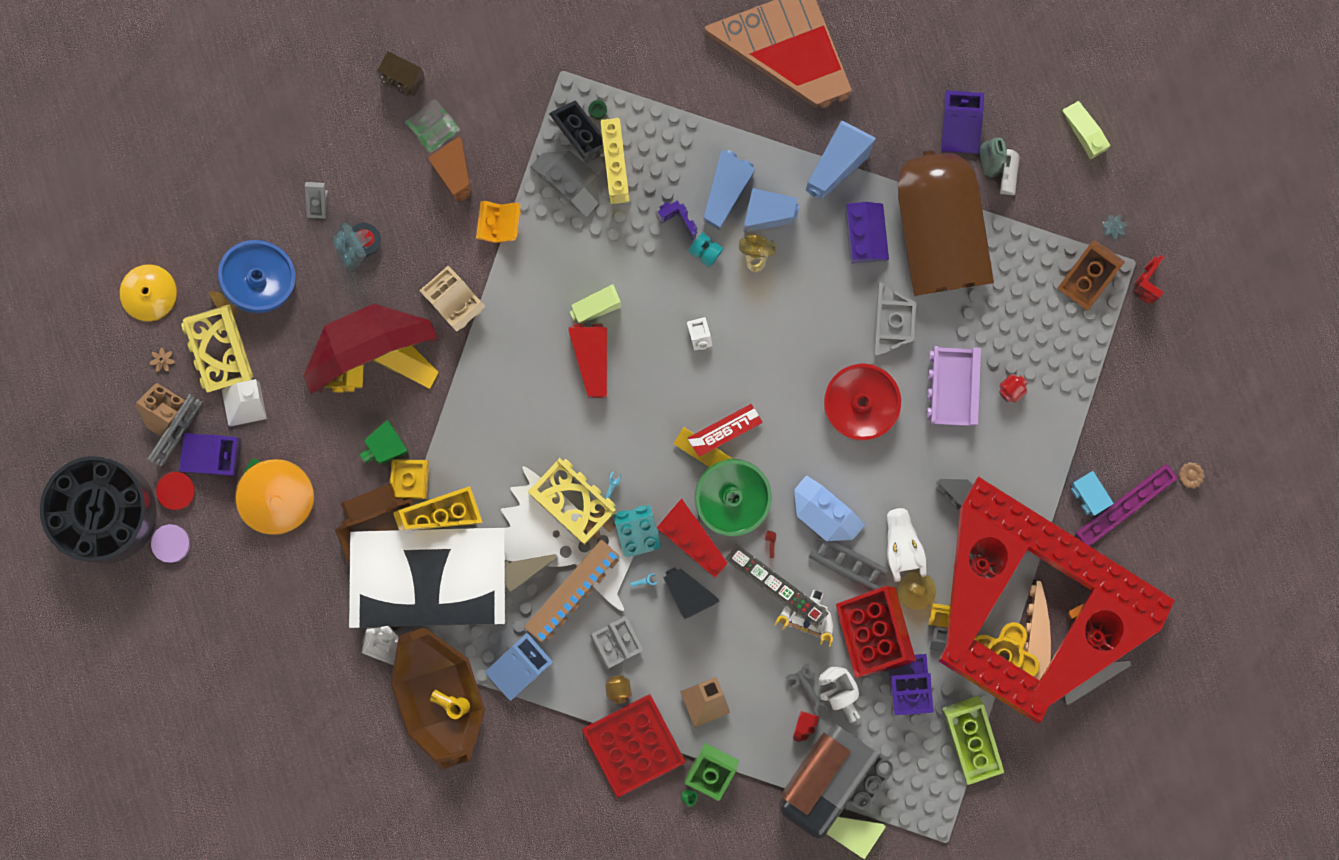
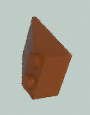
[1057,239,1125,311]

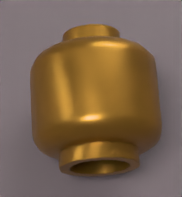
[605,675,632,704]

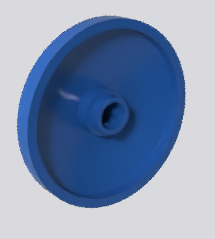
[218,240,295,313]

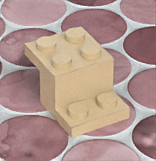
[419,266,486,332]

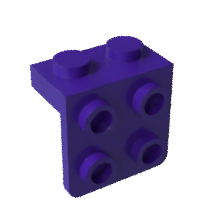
[657,200,698,241]

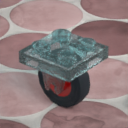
[332,222,381,271]

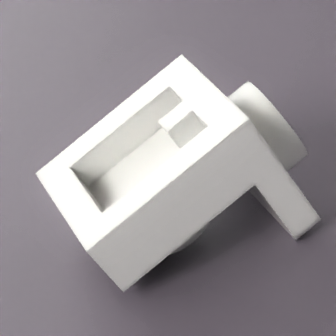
[687,317,712,350]

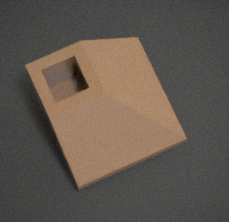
[135,383,185,437]
[680,677,730,727]

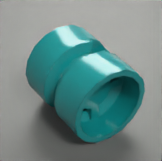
[688,232,724,268]

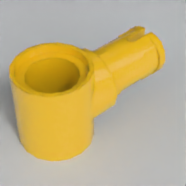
[430,690,470,719]

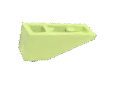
[1062,101,1110,159]

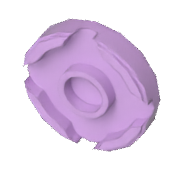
[151,524,190,563]

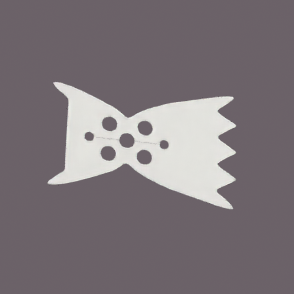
[501,466,634,611]

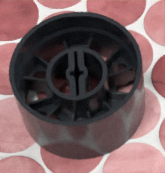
[40,456,157,564]

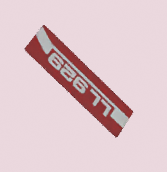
[688,404,763,457]

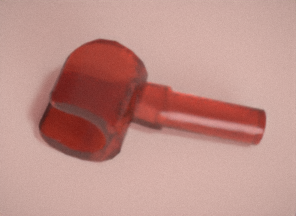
[765,530,776,558]

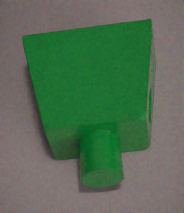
[360,420,409,465]

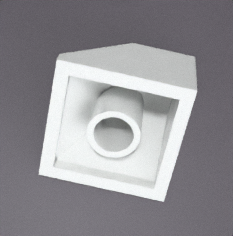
[221,379,267,427]

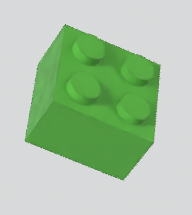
[685,743,739,801]

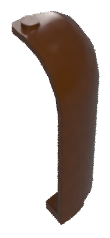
[898,150,994,296]

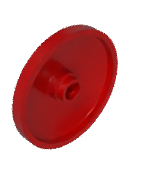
[824,363,901,441]

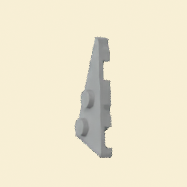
[1065,660,1131,705]

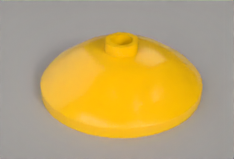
[120,265,177,322]

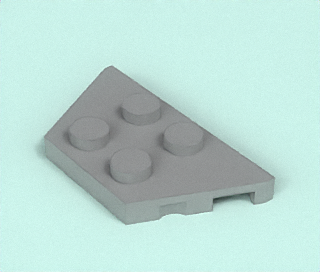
[874,282,916,356]

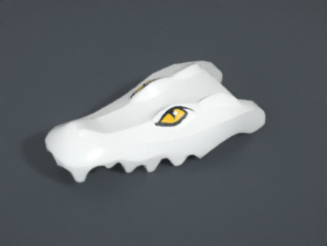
[887,508,927,582]

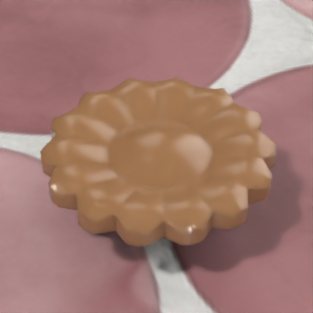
[1179,462,1205,489]

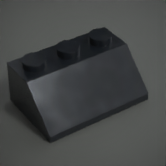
[549,100,604,163]

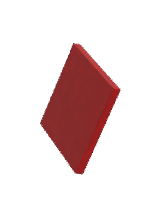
[581,693,686,798]

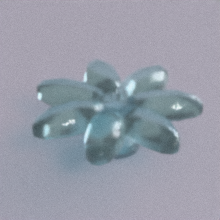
[1102,215,1127,239]

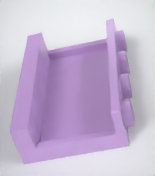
[927,346,981,426]

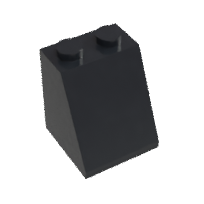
[663,567,719,620]

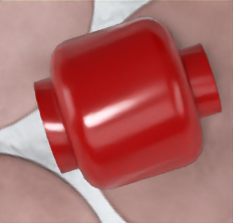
[999,374,1028,403]

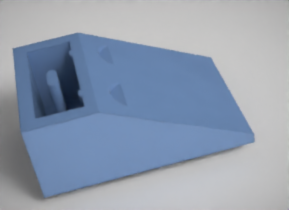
[485,633,554,701]

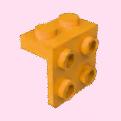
[476,201,521,243]

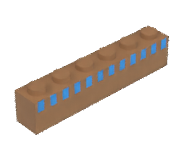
[524,539,619,642]

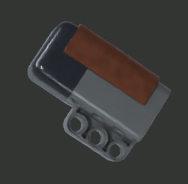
[779,723,893,838]

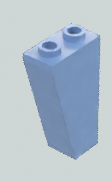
[703,149,755,230]

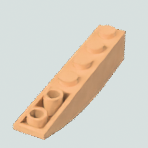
[1024,581,1051,680]

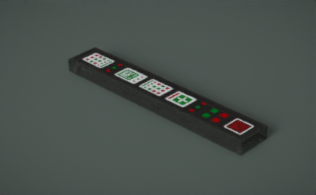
[725,544,829,629]

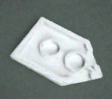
[362,626,398,665]

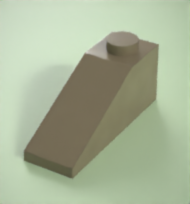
[505,554,558,592]

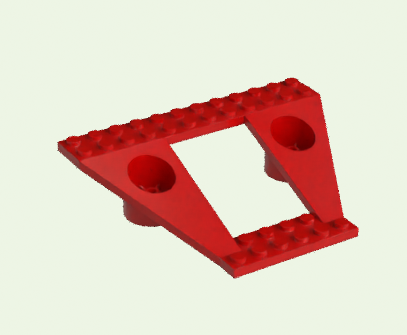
[938,476,1175,724]

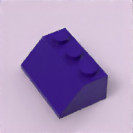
[845,202,889,264]

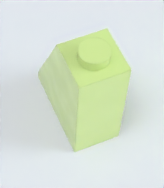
[569,284,621,324]
[827,816,886,859]

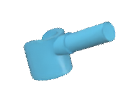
[605,471,621,499]
[630,573,658,587]

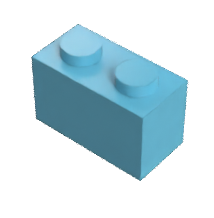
[1071,471,1114,517]

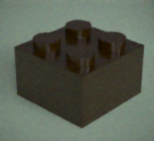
[377,51,425,96]

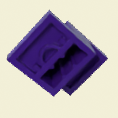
[888,654,934,715]

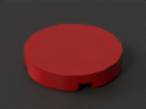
[156,472,195,510]

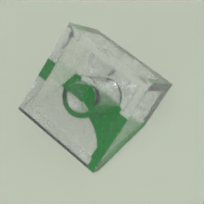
[405,99,460,152]

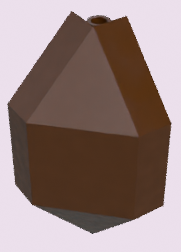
[391,627,486,770]

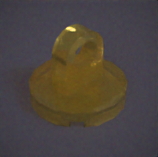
[739,235,777,272]
[897,571,936,610]

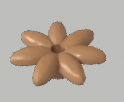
[150,347,175,372]

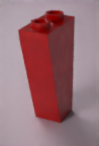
[568,324,607,398]

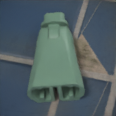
[979,137,1007,178]

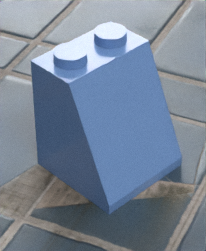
[743,188,800,233]

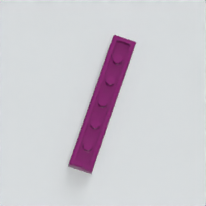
[1075,463,1178,546]

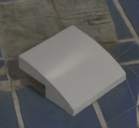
[590,616,644,669]

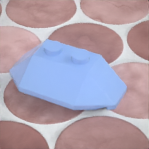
[794,475,865,541]

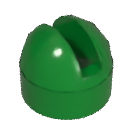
[680,790,698,806]

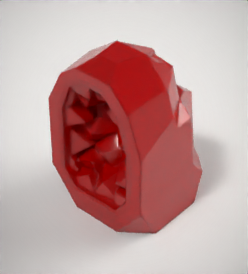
[793,711,820,742]

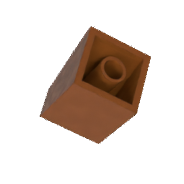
[428,136,472,202]

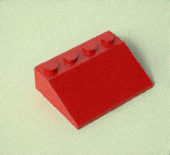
[836,585,916,678]

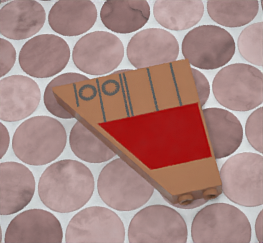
[704,0,852,109]

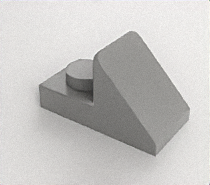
[305,182,328,219]

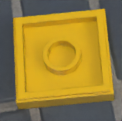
[390,459,429,499]

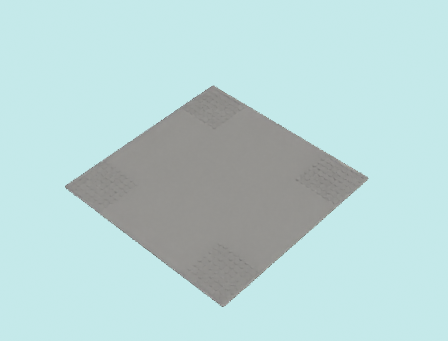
[362,71,1136,843]

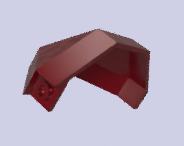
[303,304,439,394]

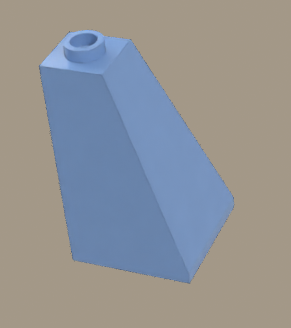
[805,121,876,199]

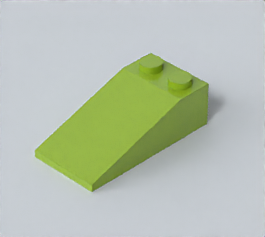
[942,696,1004,785]

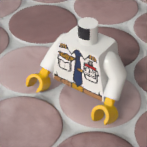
[774,590,833,647]

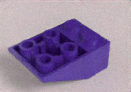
[941,90,985,154]
[179,433,241,477]

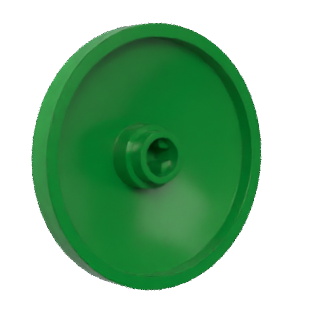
[694,459,772,536]

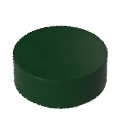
[588,100,607,120]

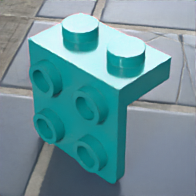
[613,505,661,557]

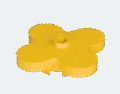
[974,622,1040,677]

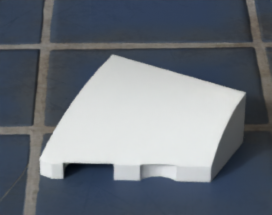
[1000,149,1020,195]

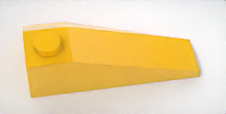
[372,346,439,389]

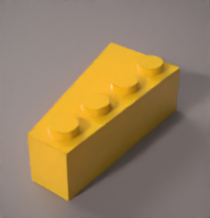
[393,486,483,531]

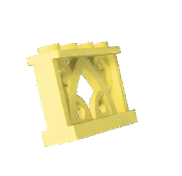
[601,118,629,204]
[182,304,254,393]
[528,458,616,545]

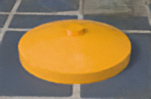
[235,459,314,535]

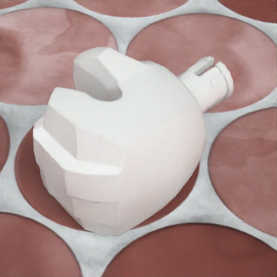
[819,667,860,723]

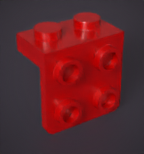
[1133,255,1164,304]

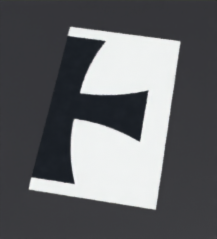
[349,528,505,628]

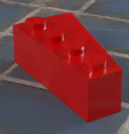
[656,498,728,579]

